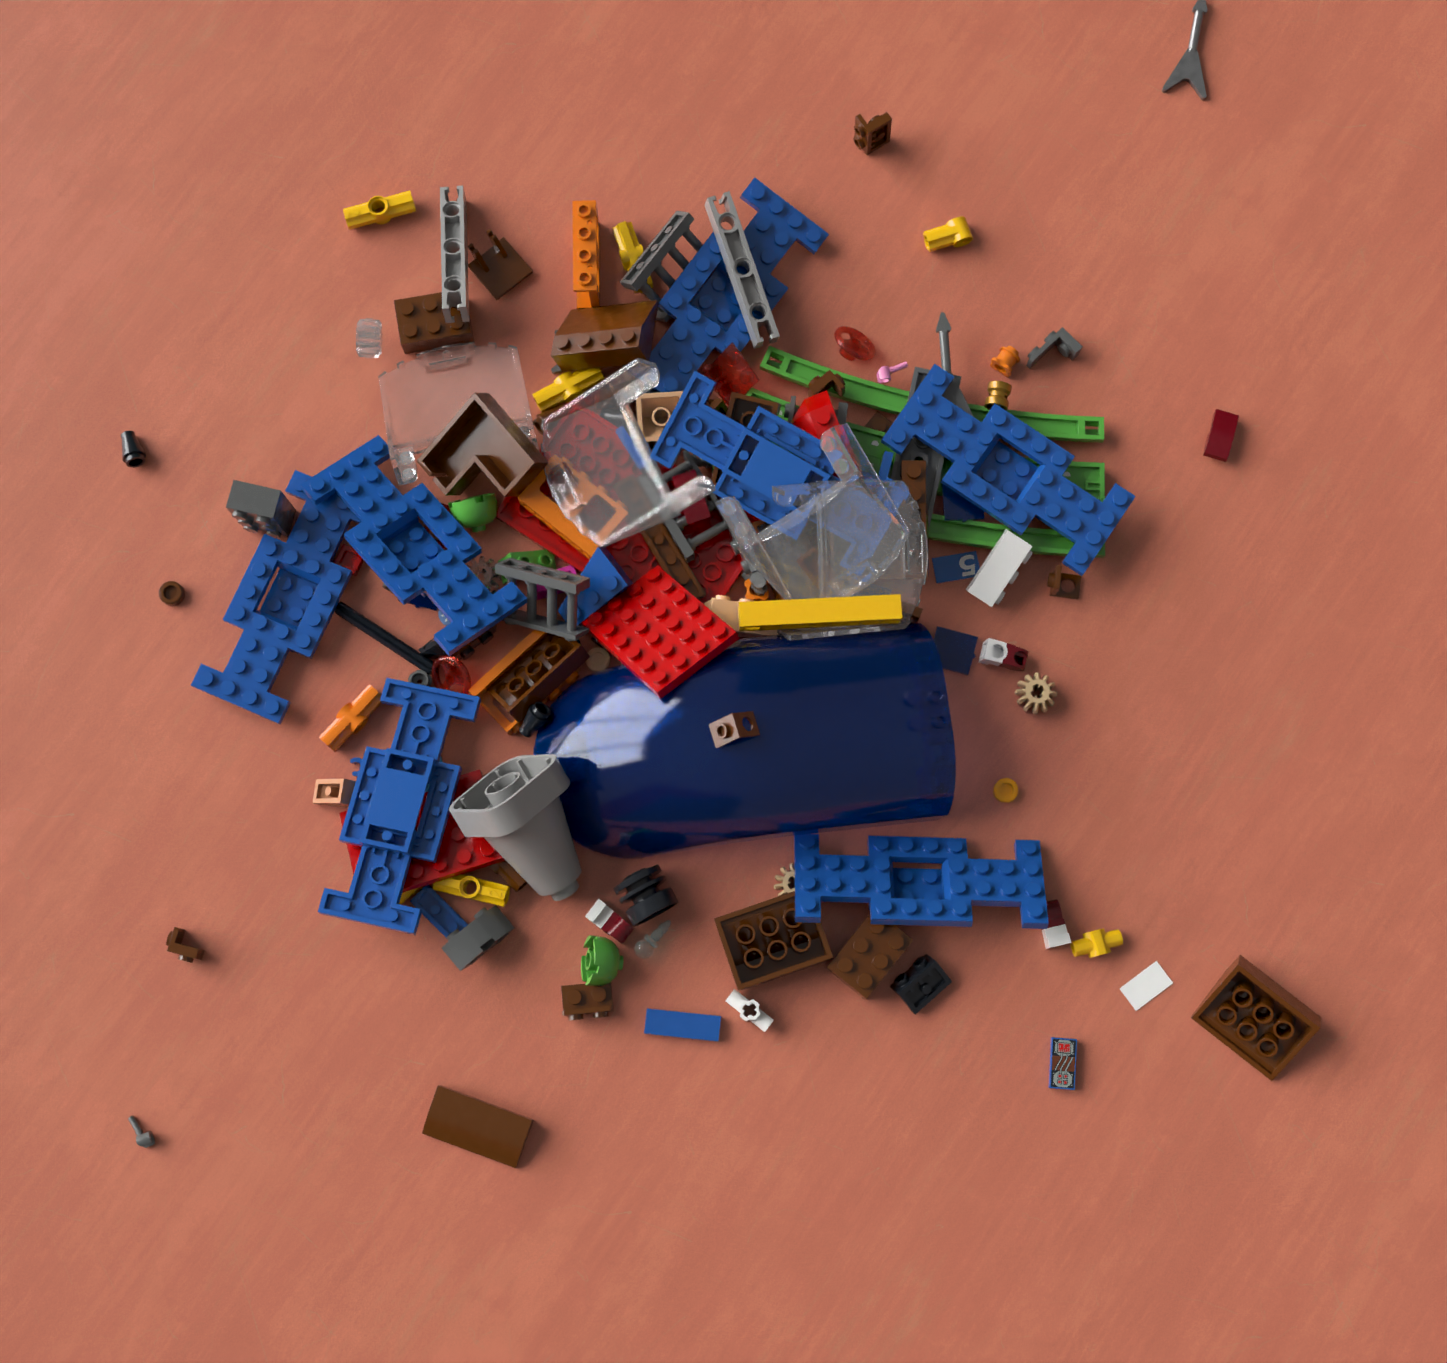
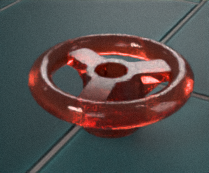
[834,326,876,361]
[431,655,471,694]

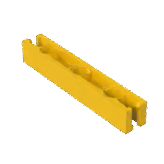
[738,594,902,632]

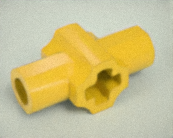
[1070,928,1123,958]

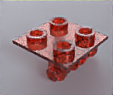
[701,342,760,406]

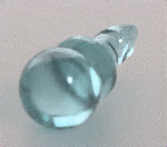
[634,920,671,959]

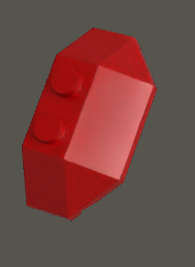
[790,390,859,482]

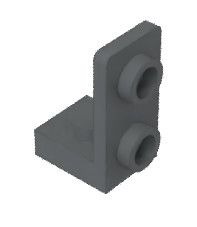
[1026,327,1083,369]

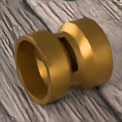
[984,381,1012,411]

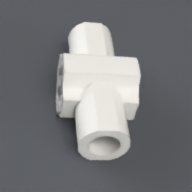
[726,989,774,1032]

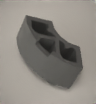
[442,906,515,971]

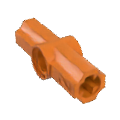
[319,684,382,752]

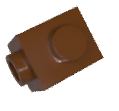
[808,370,845,397]
[166,927,205,963]

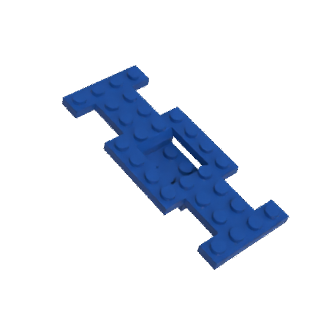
[622,177,829,393]
[881,364,1136,576]
[649,370,909,575]
[301,435,527,656]
[191,470,361,725]
[318,678,481,935]
[794,833,1049,929]

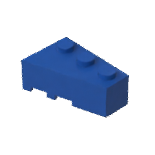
[557,546,633,626]

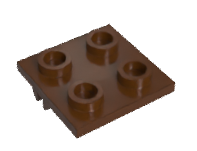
[468,229,533,300]

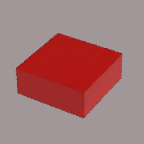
[334,544,364,576]

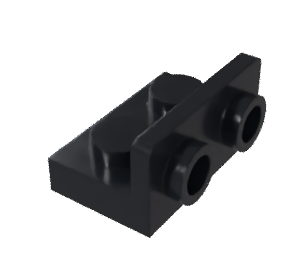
[890,954,952,1015]

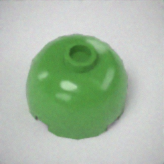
[448,493,498,532]
[581,935,624,986]

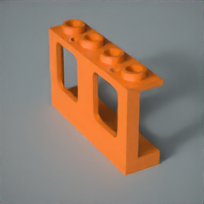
[572,200,600,309]
[518,455,630,560]
[468,629,581,736]

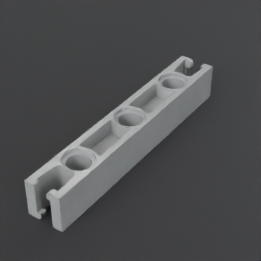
[440,185,469,323]
[704,191,780,349]

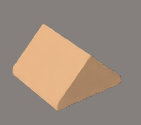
[636,391,683,442]

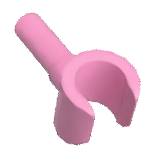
[876,362,908,384]

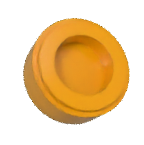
[993,778,1018,803]

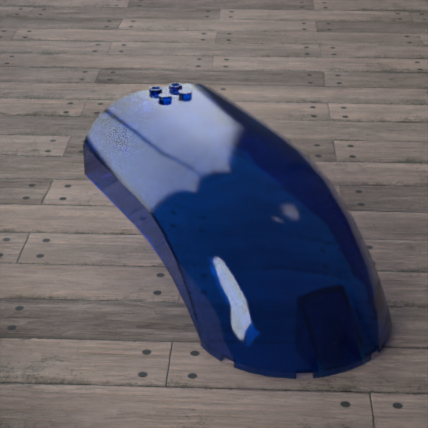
[533,623,956,859]

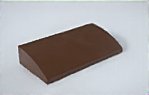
[486,633,590,723]
[422,1085,534,1168]

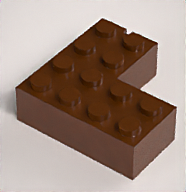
[417,393,549,497]

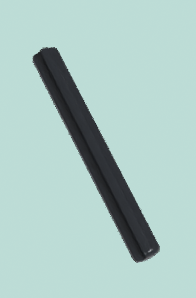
[334,601,437,675]

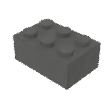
[226,480,296,538]

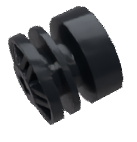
[614,864,679,927]

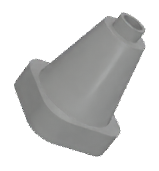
[449,754,582,901]

